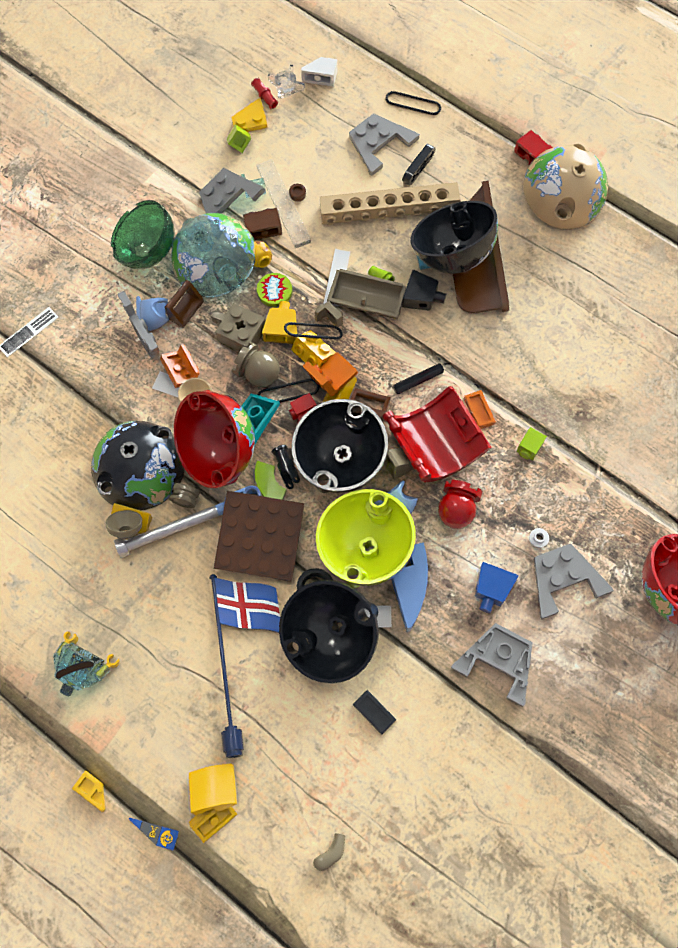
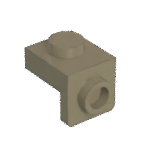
[315,301,343,327]

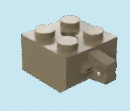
[211,303,266,352]

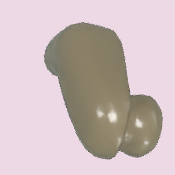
[313,834,345,871]

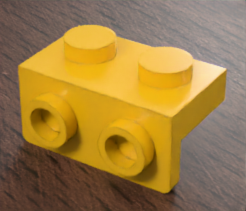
[291,330,336,368]

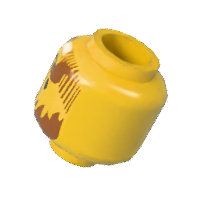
[246,241,272,268]

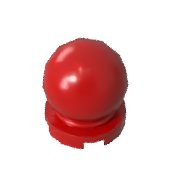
[438,480,483,529]

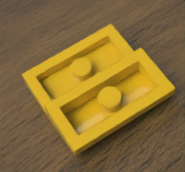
[189,763,237,816]

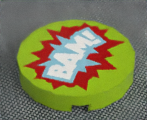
[257,273,292,307]

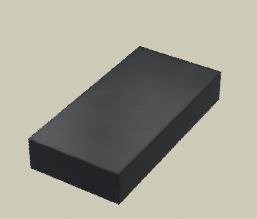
[353,690,397,735]

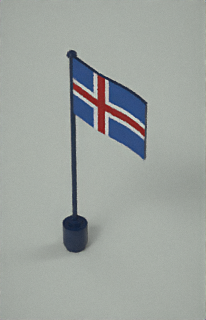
[209,574,280,758]

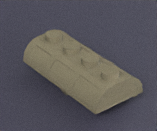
[327,269,406,320]

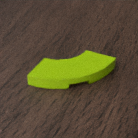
[255,460,287,500]

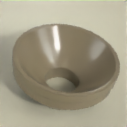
[106,510,142,540]

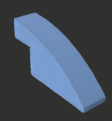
[391,542,428,632]

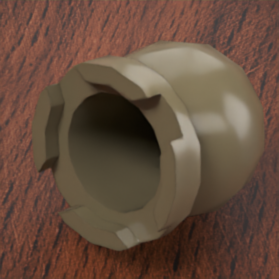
[232,342,280,387]

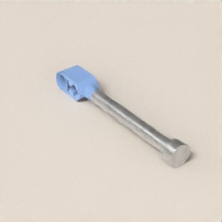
[114,486,261,558]

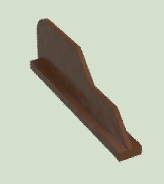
[453,180,509,313]

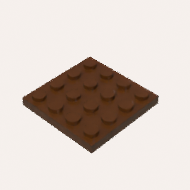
[213,491,305,581]

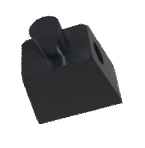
[402,270,447,311]

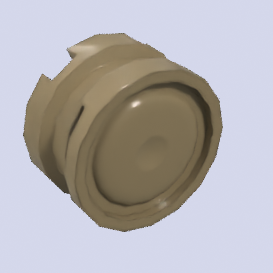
[169,483,200,508]

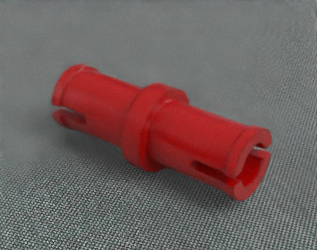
[251,78,278,109]

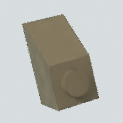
[384,448,414,480]

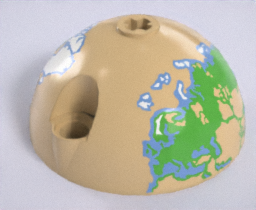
[523,143,608,229]

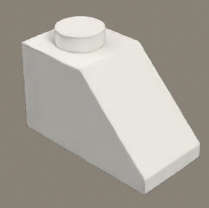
[301,57,337,87]

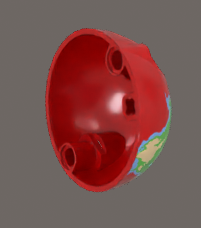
[174,390,255,488]
[642,534,678,626]

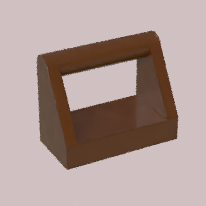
[165,280,204,328]
[350,388,391,423]

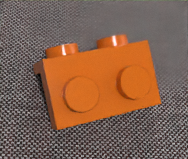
[160,345,200,388]

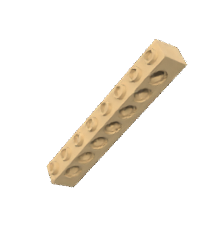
[319,182,461,224]

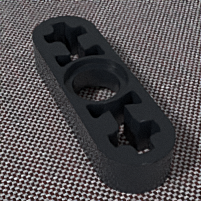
[402,144,436,185]

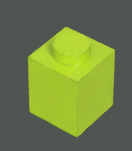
[516,427,547,461]

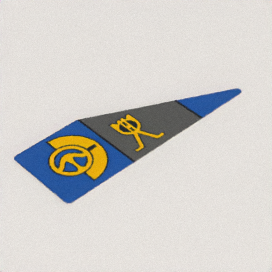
[129,818,179,850]

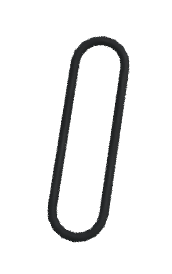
[385,91,441,115]
[284,322,343,340]
[257,378,319,403]

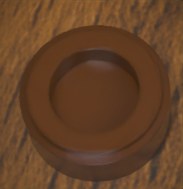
[289,183,306,202]

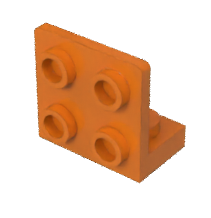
[303,352,358,398]

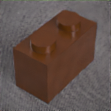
[243,207,283,241]

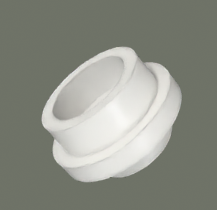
[529,528,549,548]

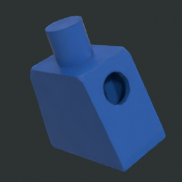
[475,562,519,613]

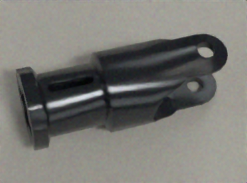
[271,445,300,489]

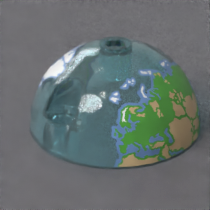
[171,213,255,297]

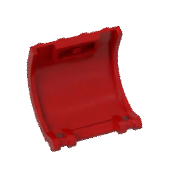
[382,386,492,483]

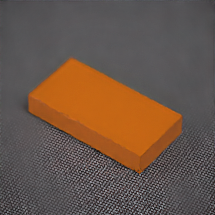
[464,390,496,429]

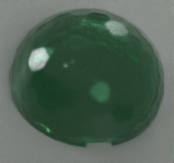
[111,200,175,269]

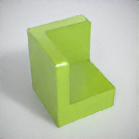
[227,124,251,153]

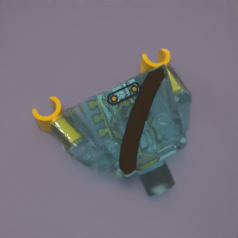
[53,631,120,696]

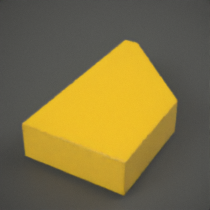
[72,771,106,812]

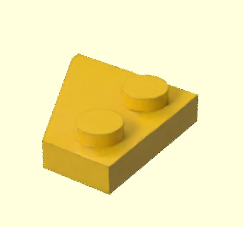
[231,98,268,132]

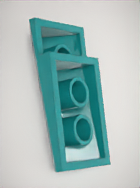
[241,393,280,444]

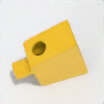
[262,301,297,344]

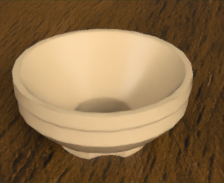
[178,378,212,403]

